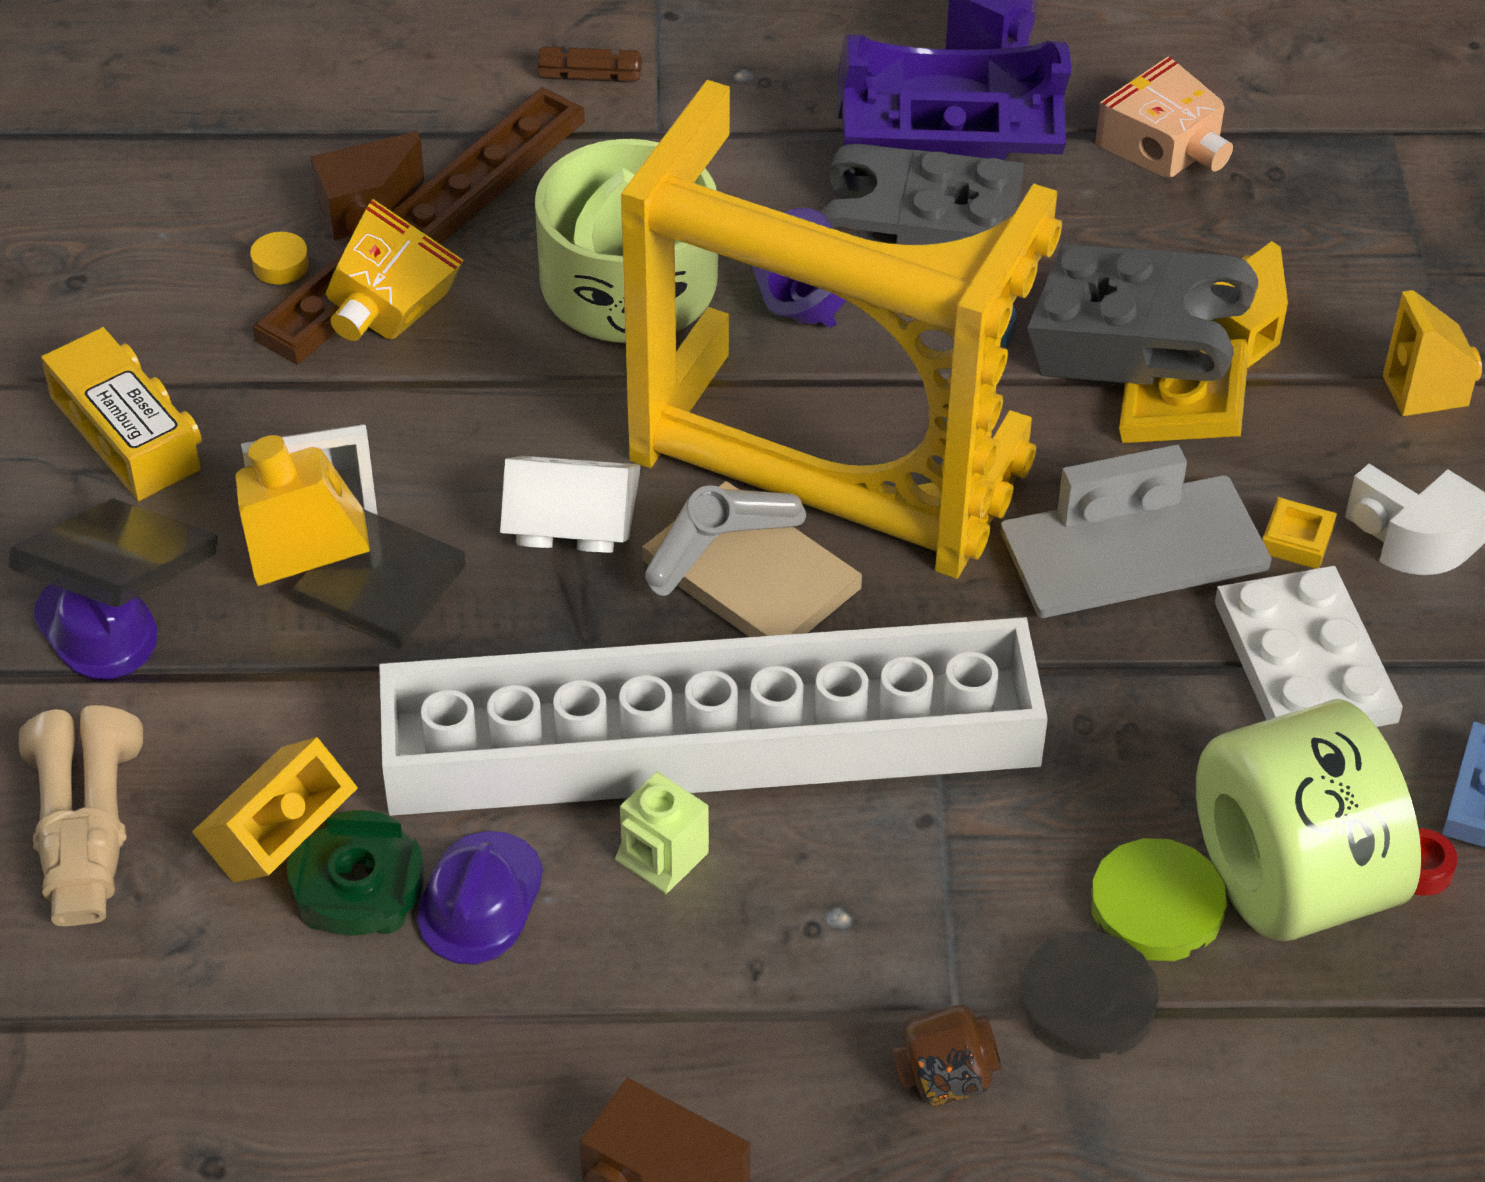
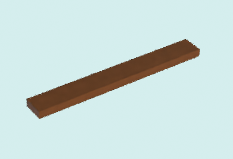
[252,87,585,365]

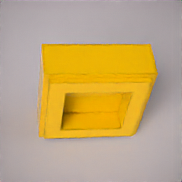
[1262,497,1337,569]

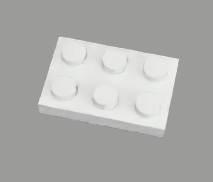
[1215,566,1403,727]

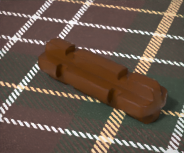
[537,46,642,82]

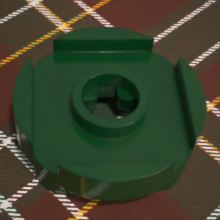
[287,810,424,936]

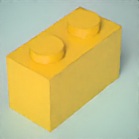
[192,737,358,883]

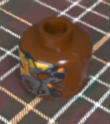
[893,1004,1002,1106]

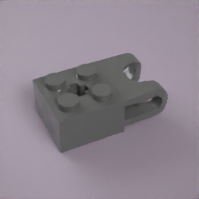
[821,144,1024,245]
[1027,244,1258,385]

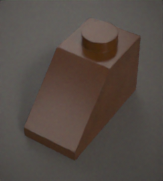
[310,131,424,240]
[580,1077,751,1182]

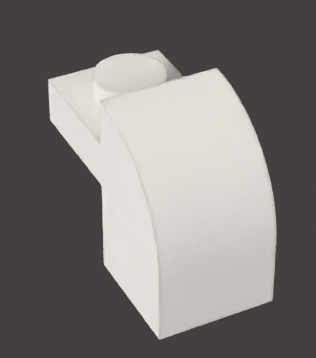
[1345,464,1485,575]

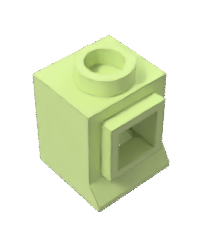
[615,771,709,895]

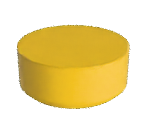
[250,232,309,285]

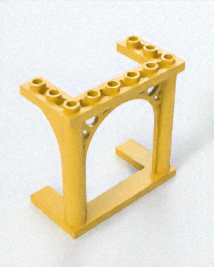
[621,80,1062,579]

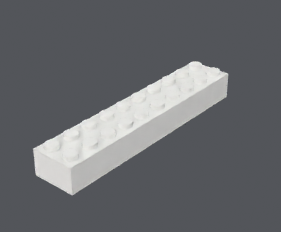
[380,617,1048,816]

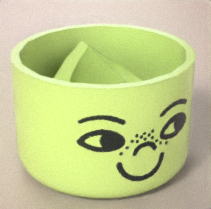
[535,139,718,343]
[1196,699,1421,941]

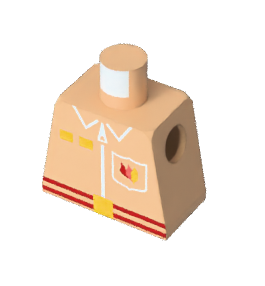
[1095,57,1233,177]

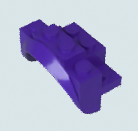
[838,34,1071,161]

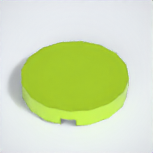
[1091,838,1227,961]

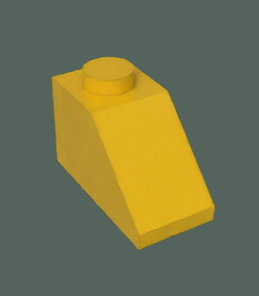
[1382,290,1482,416]

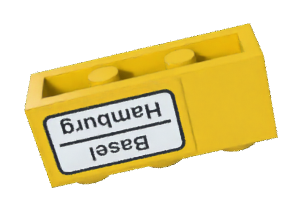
[41,327,202,502]

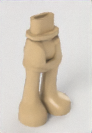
[19,705,143,926]

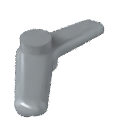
[645,485,806,597]

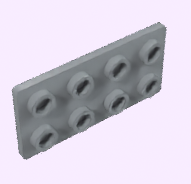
[1000,445,1271,618]

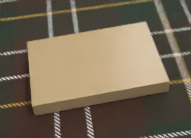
[642,481,862,637]

